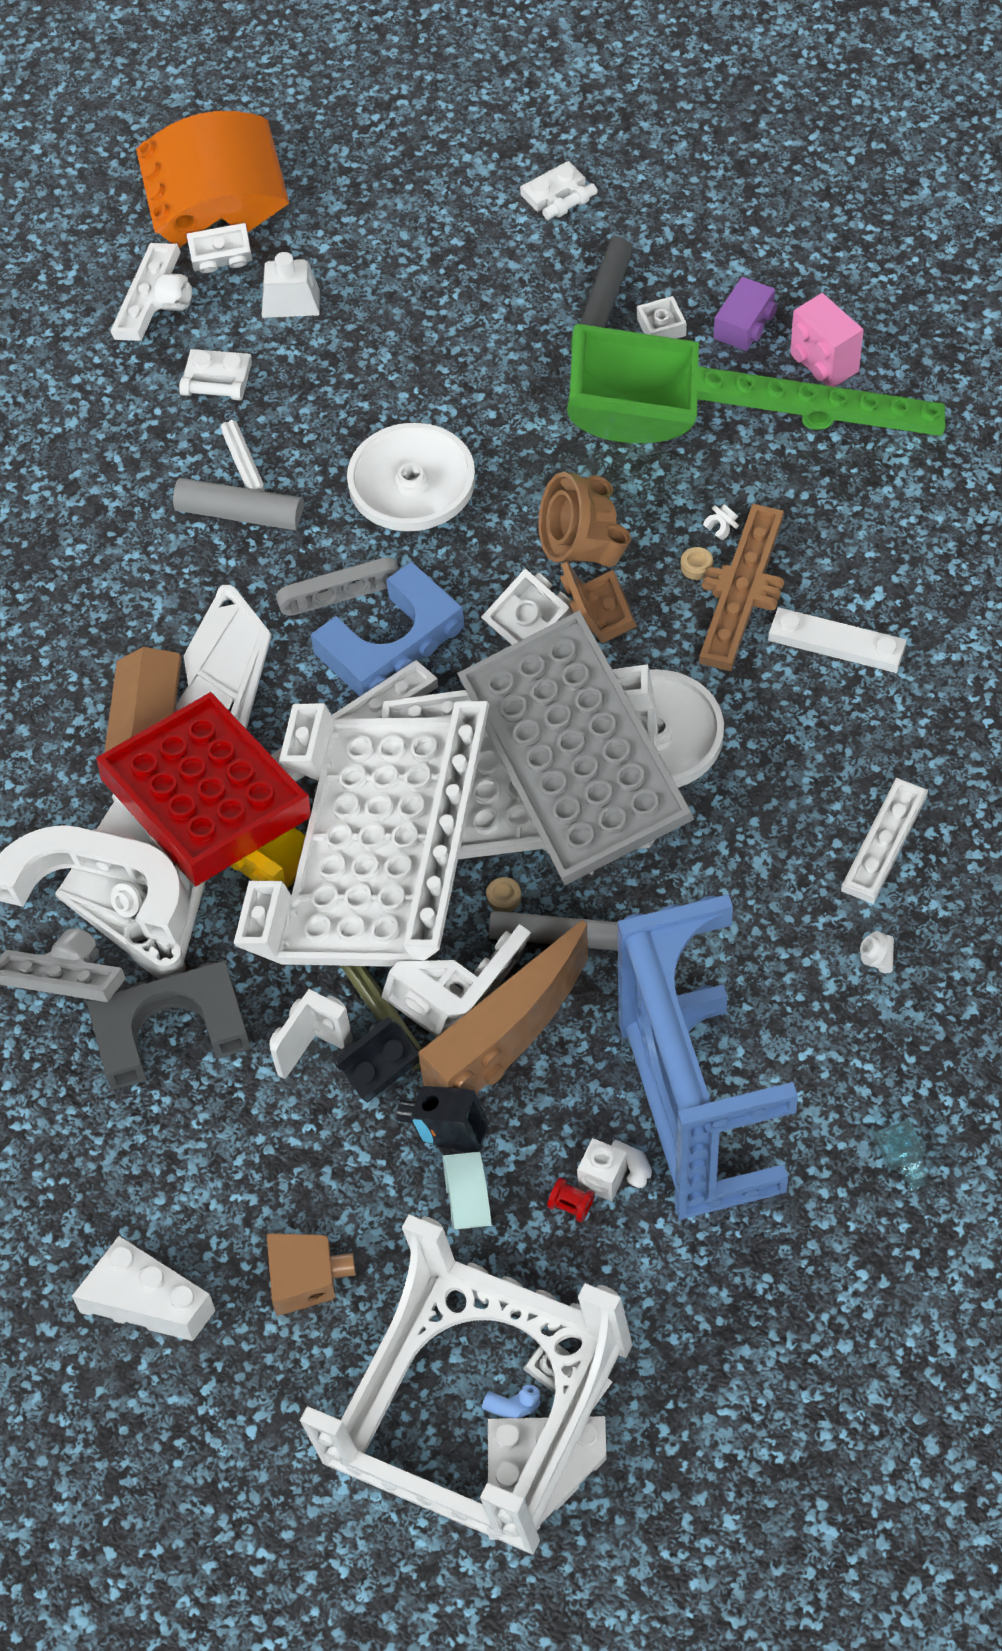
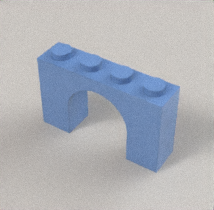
[311,561,464,697]

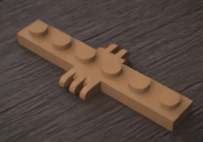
[699,504,784,671]

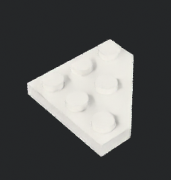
[488,1416,606,1540]

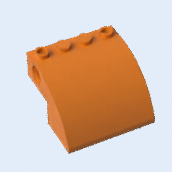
[136,111,289,248]

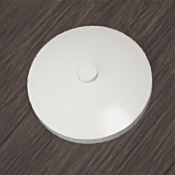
[347,423,475,531]
[650,669,724,787]

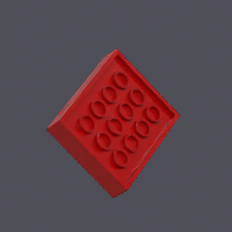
[96,692,311,887]

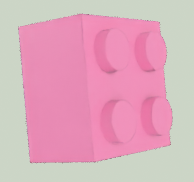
[790,293,864,387]

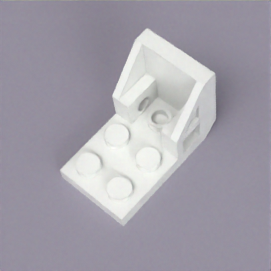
[381,924,531,1037]

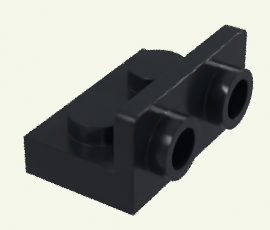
[333,1016,420,1103]

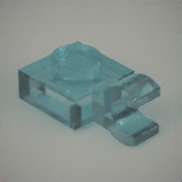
[874,1119,927,1191]

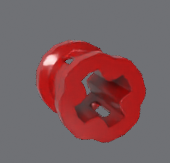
[547,1177,595,1223]

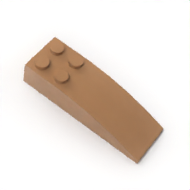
[418,920,588,1095]

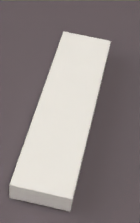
[841,778,928,904]

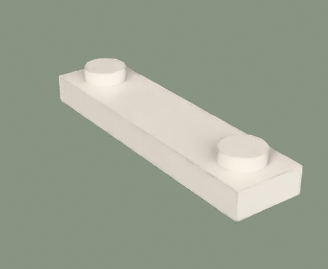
[768,607,907,673]

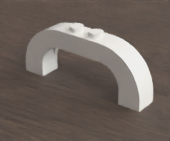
[0,826,189,944]

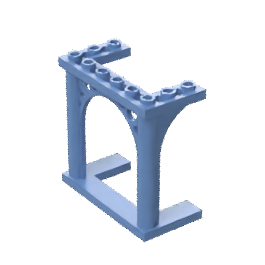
[617,894,798,1220]

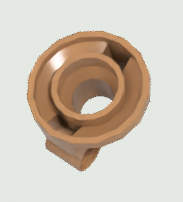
[539,471,631,567]

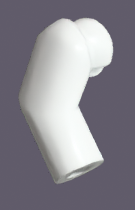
[611,1139,652,1188]

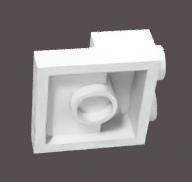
[481,569,574,645]

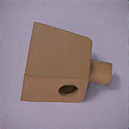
[267,1234,356,1316]

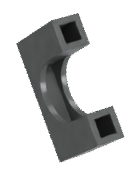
[86,960,251,1090]

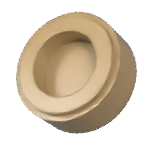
[681,547,713,580]
[486,877,521,912]

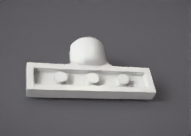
[110,243,192,341]

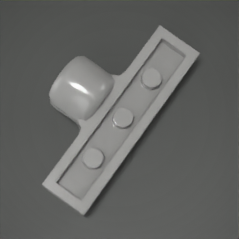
[0,928,126,1002]

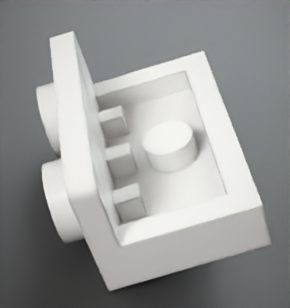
[187,223,253,273]

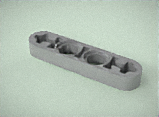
[276,557,400,616]

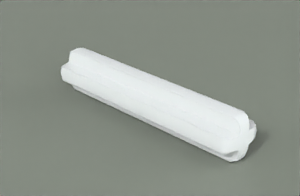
[221,420,265,491]

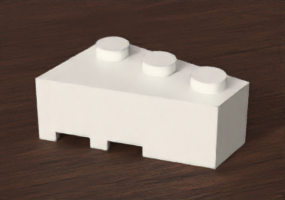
[72,1236,216,1341]

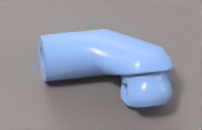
[482,1385,541,1418]

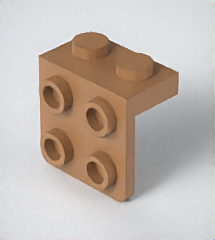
[560,561,637,644]

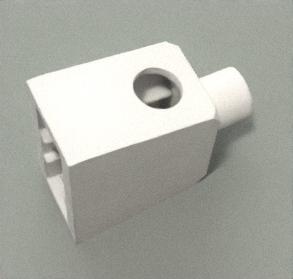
[262,252,320,318]

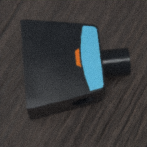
[397,1086,489,1153]

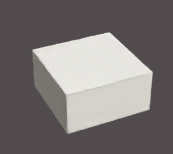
[637,296,686,339]

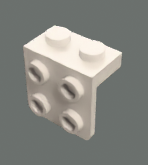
[269,989,353,1079]

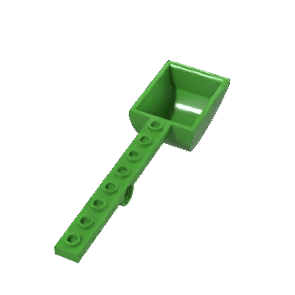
[567,324,945,443]

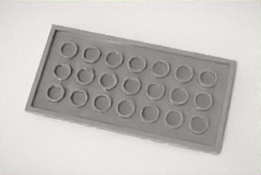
[457,610,694,885]

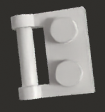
[179,349,252,401]

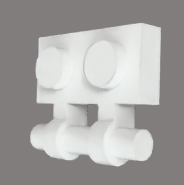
[520,161,597,220]

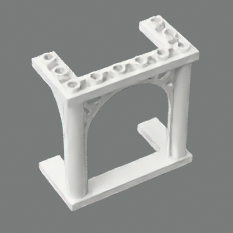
[300,1215,633,1555]

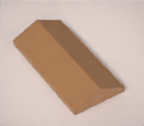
[104,647,182,753]

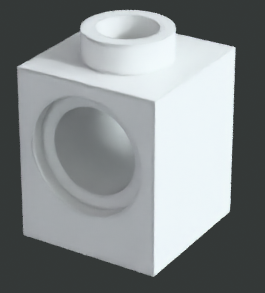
[577,1138,627,1201]

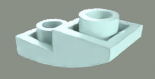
[443,1152,492,1230]

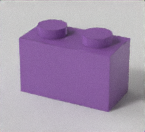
[714,277,777,351]

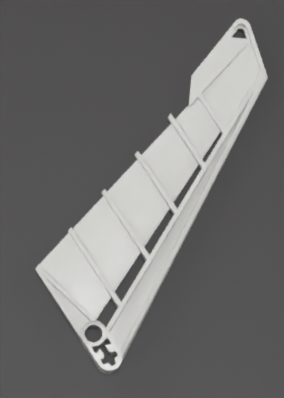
[55,585,272,980]

